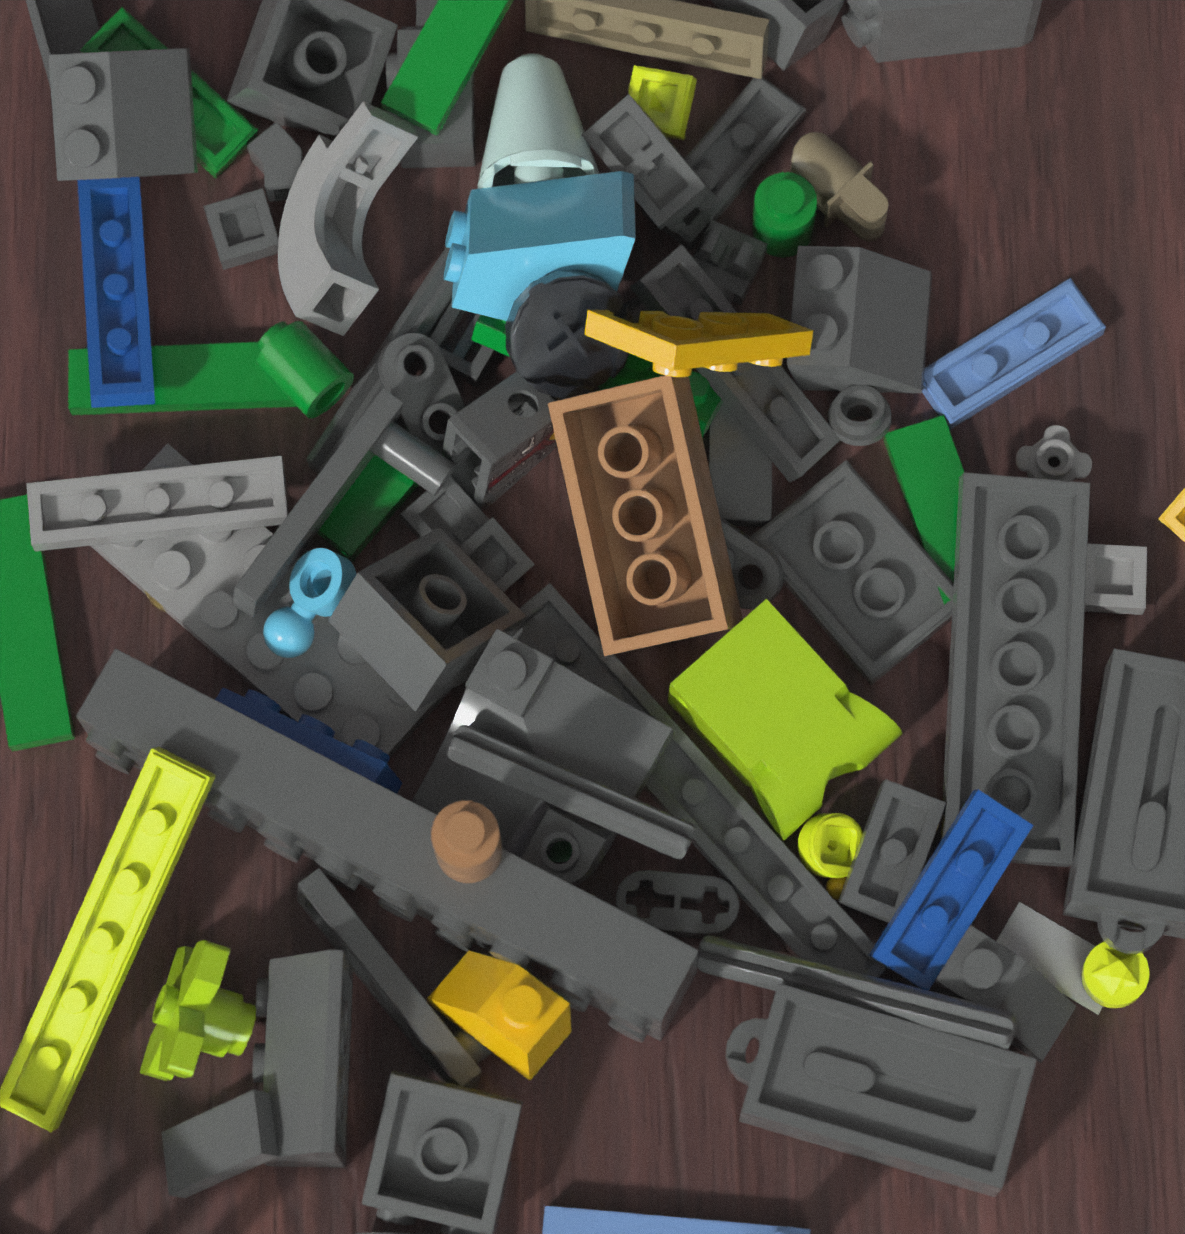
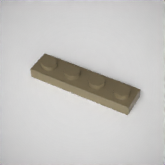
[525,0,769,79]

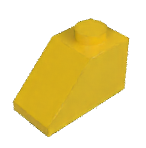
[427,950,571,1081]

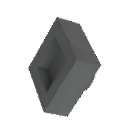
[203,188,279,270]

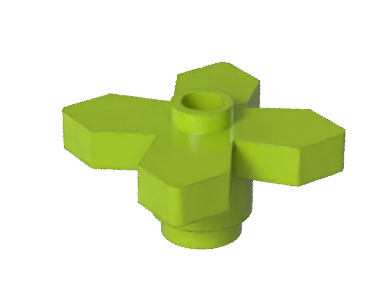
[140,940,256,1081]

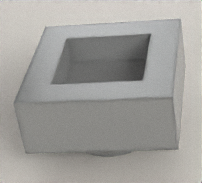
[1084,544,1147,615]

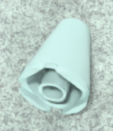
[477,54,600,189]

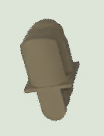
[790,132,889,242]

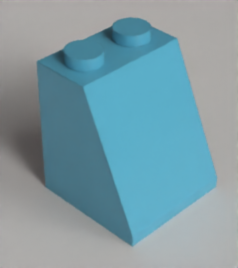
[444,171,636,321]

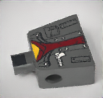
[442,371,567,512]

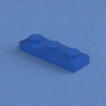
[215,687,403,794]
[869,789,1033,991]

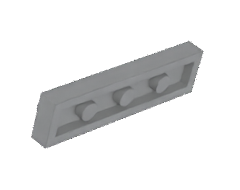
[26,456,289,551]

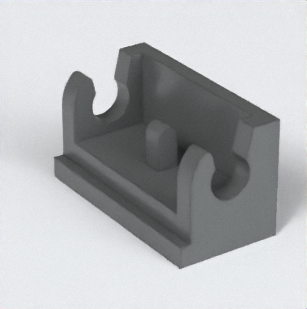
[582,94,719,232]

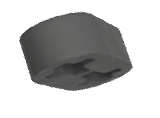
[616,870,739,939]

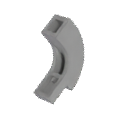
[278,101,418,336]

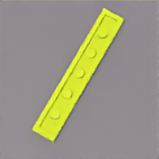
[0,747,216,1132]

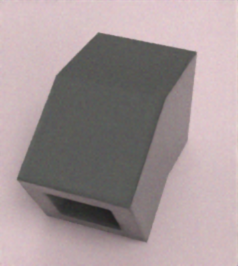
[247,122,304,202]

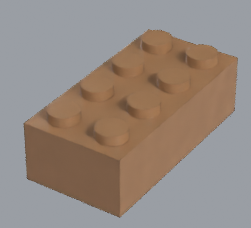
[548,375,743,656]

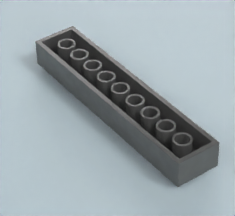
[76,648,699,1043]

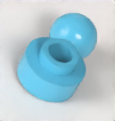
[263,548,356,658]

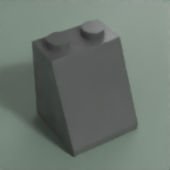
[842,0,1042,63]

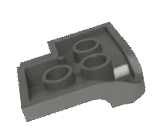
[412,629,675,886]

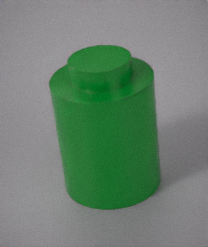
[752,172,817,258]
[256,321,354,419]

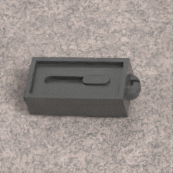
[1062,648,1185,954]
[725,983,1037,1197]

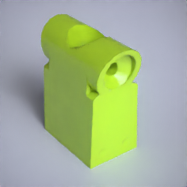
[667,599,902,841]

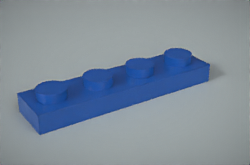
[77,177,155,408]

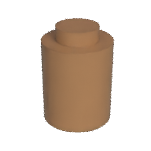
[431,801,502,883]

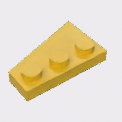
[584,310,814,377]

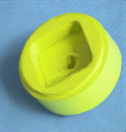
[798,813,863,878]
[1081,942,1149,1008]

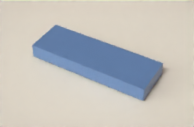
[923,278,1106,430]

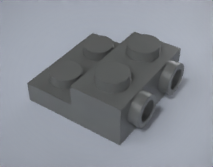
[362,1070,524,1234]

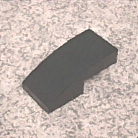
[398,476,535,592]

